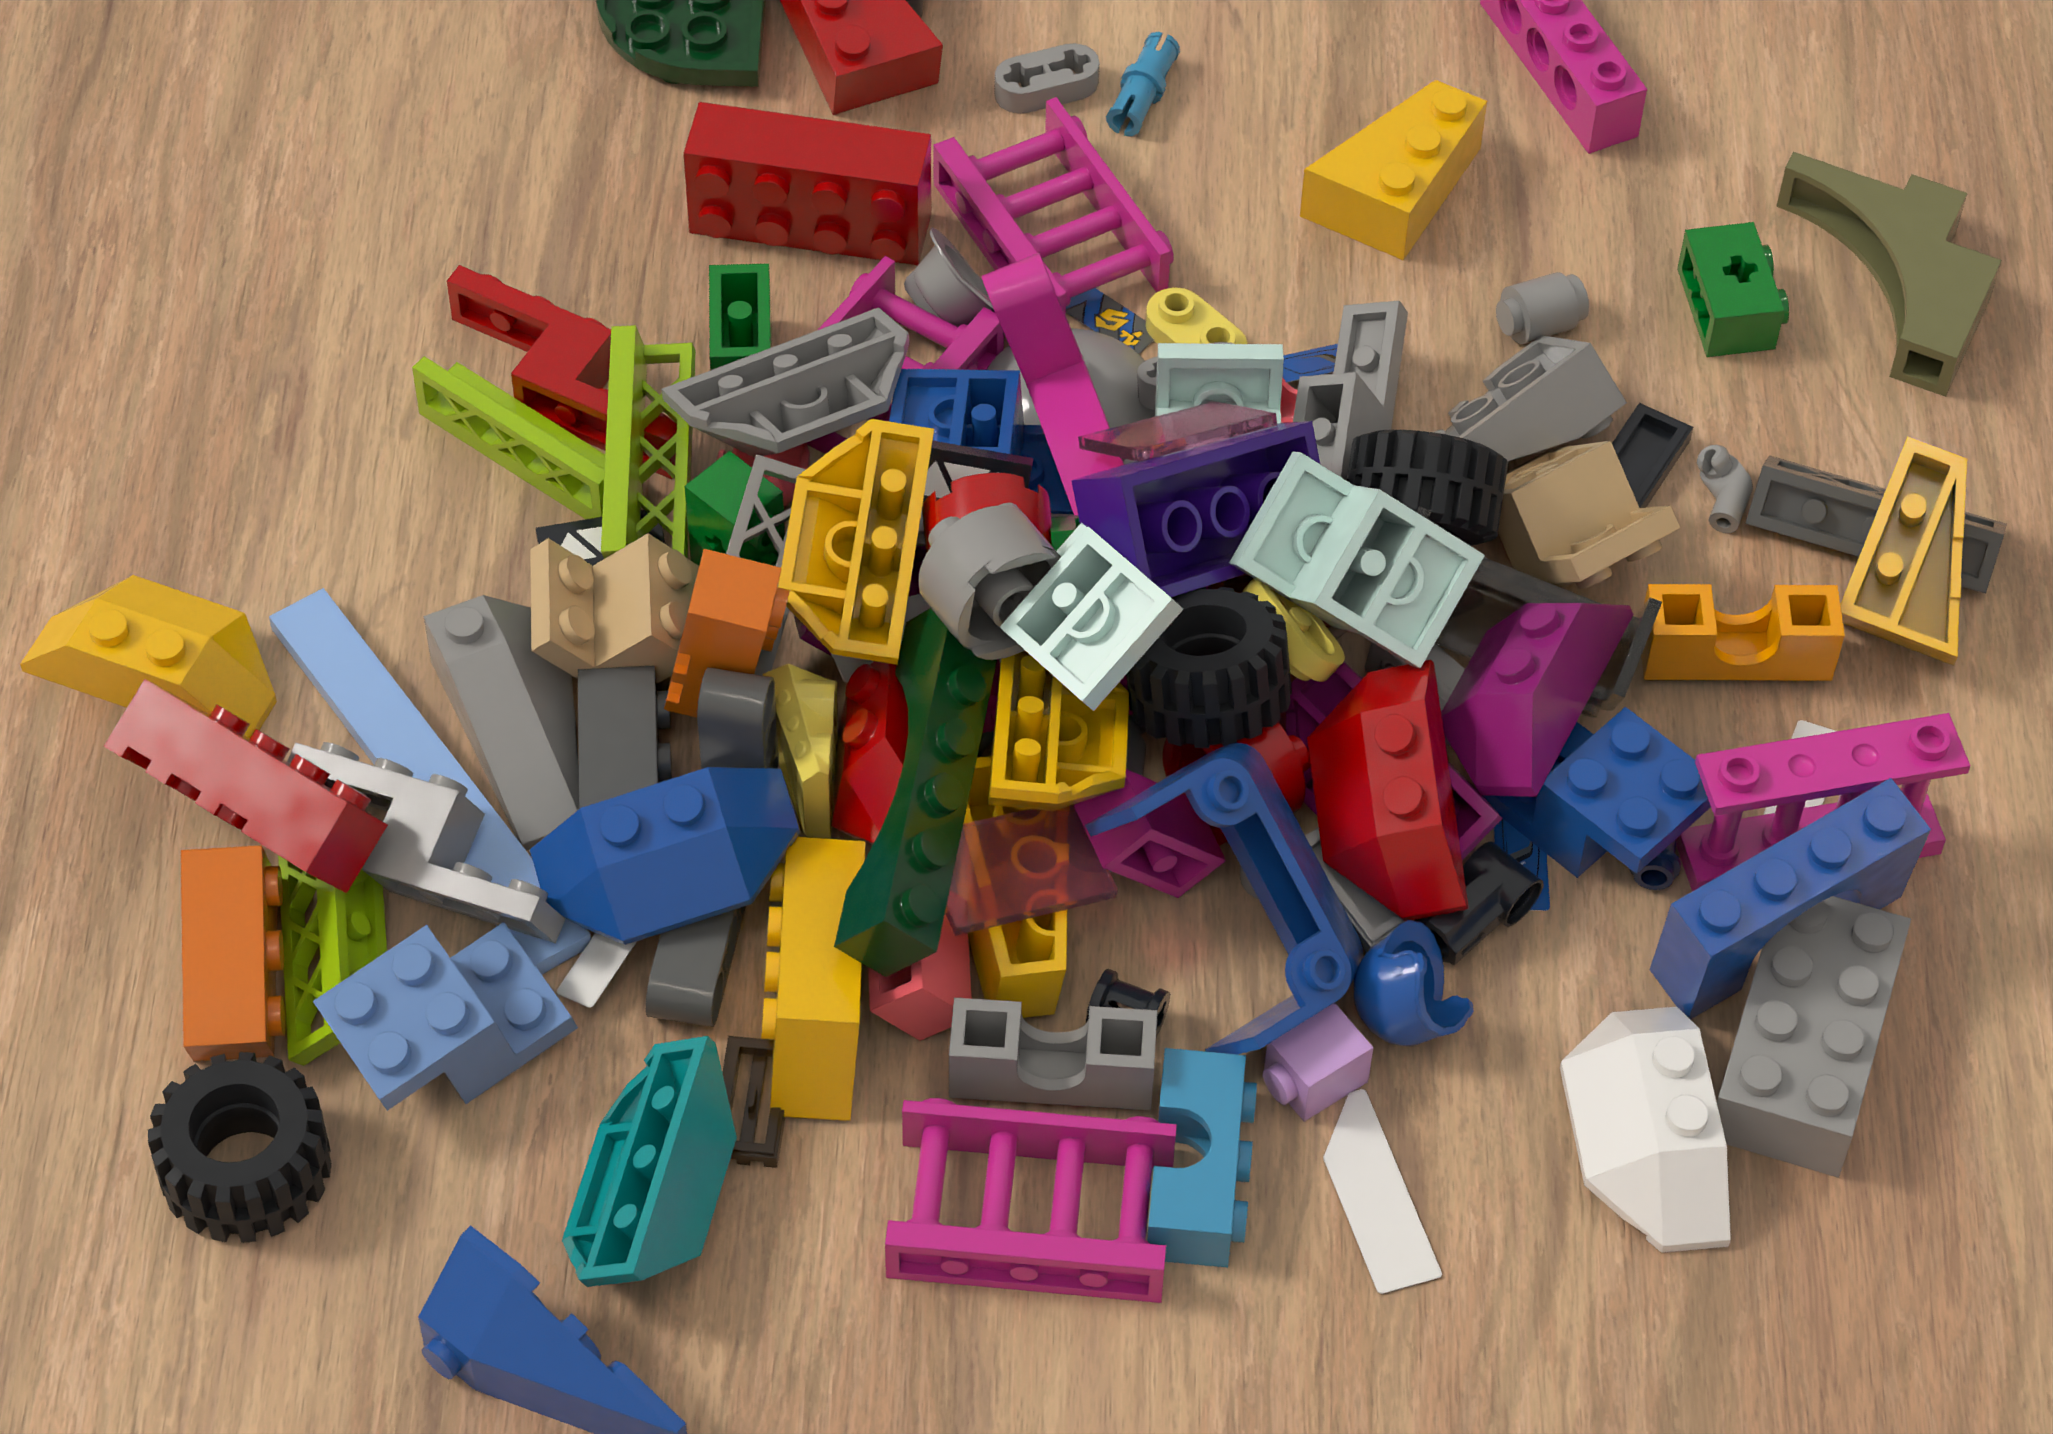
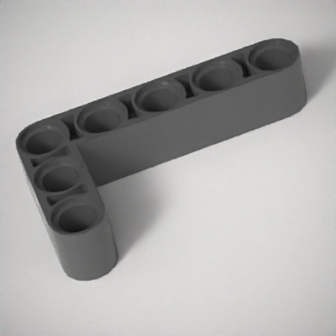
[646,667,779,1027]

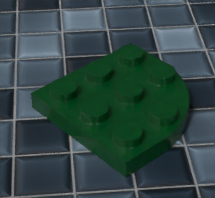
[596,0,766,87]

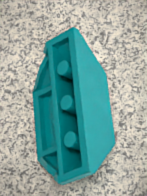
[562,1036,737,1287]

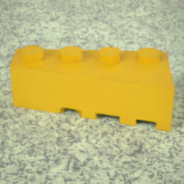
[761,837,866,1121]

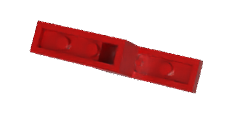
[447,265,677,480]

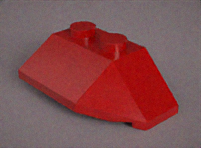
[831,646,908,845]
[1307,659,1469,921]

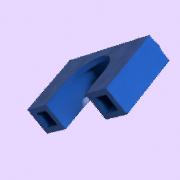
[1649,778,1931,1020]

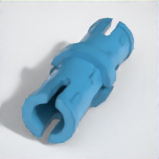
[1106,32,1180,136]

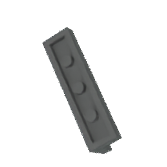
[1745,455,2007,593]

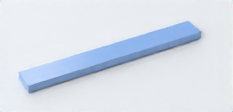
[269,588,591,974]

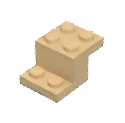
[1498,441,1680,591]
[530,533,699,684]

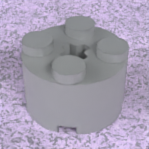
[919,502,1061,660]

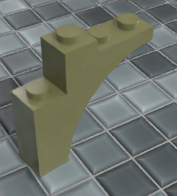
[1776,152,2002,397]

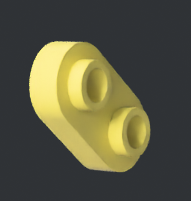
[1146,288,1247,344]
[1243,578,1345,682]

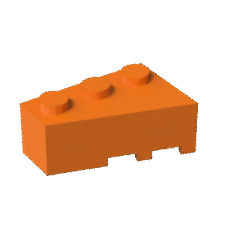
[664,549,790,718]
[181,845,286,1062]

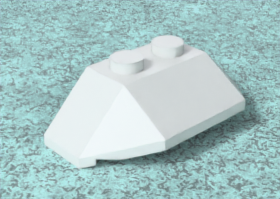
[1560,1007,1731,1253]

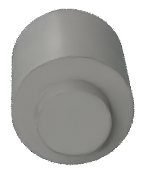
[1496,272,1589,344]

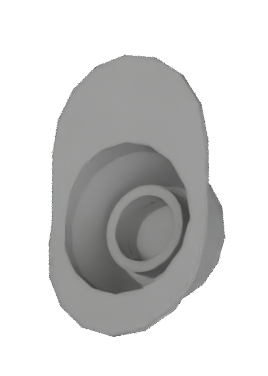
[904,227,995,327]

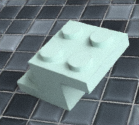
[1154,343,1284,456]
[1229,451,1485,668]
[1000,523,1183,711]

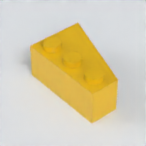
[1300,80,1487,260]
[1840,436,1967,666]

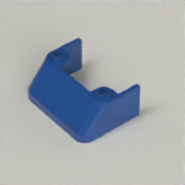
[1085,743,1363,1054]

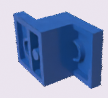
[889,369,1074,514]
[1483,707,1711,878]

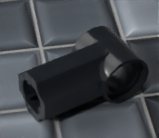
[1414,841,1544,966]

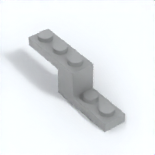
[1293,300,1408,481]
[287,742,566,943]

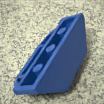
[530,767,801,945]

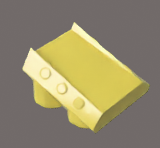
[762,664,838,839]

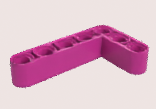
[981,253,1124,516]

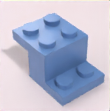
[313,922,578,1111]

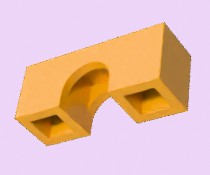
[1638,584,1845,681]

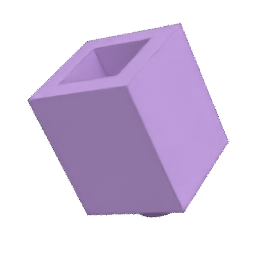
[1263,1003,1373,1122]

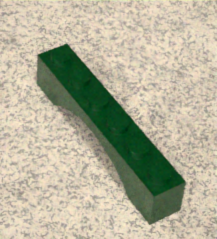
[834,608,997,977]

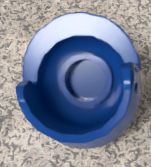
[1354,920,1473,1046]

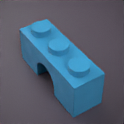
[1147,1048,1257,1268]

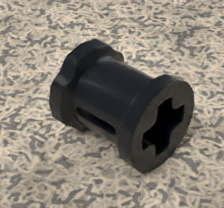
[1086,968,1170,1038]

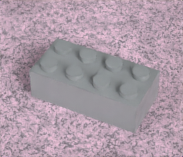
[1717,896,1911,1178]

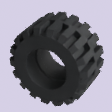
[1347,430,1508,546]
[1126,587,1292,748]
[148,1052,332,1243]

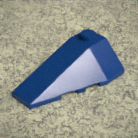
[418,1225,687,1434]

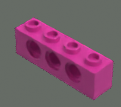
[1480,0,1647,154]

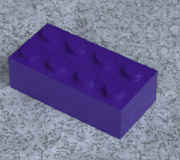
[1071,421,1320,597]

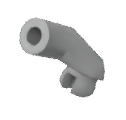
[1697,445,1753,533]

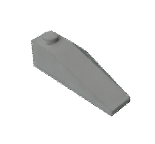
[1433,335,1627,461]
[423,595,579,850]

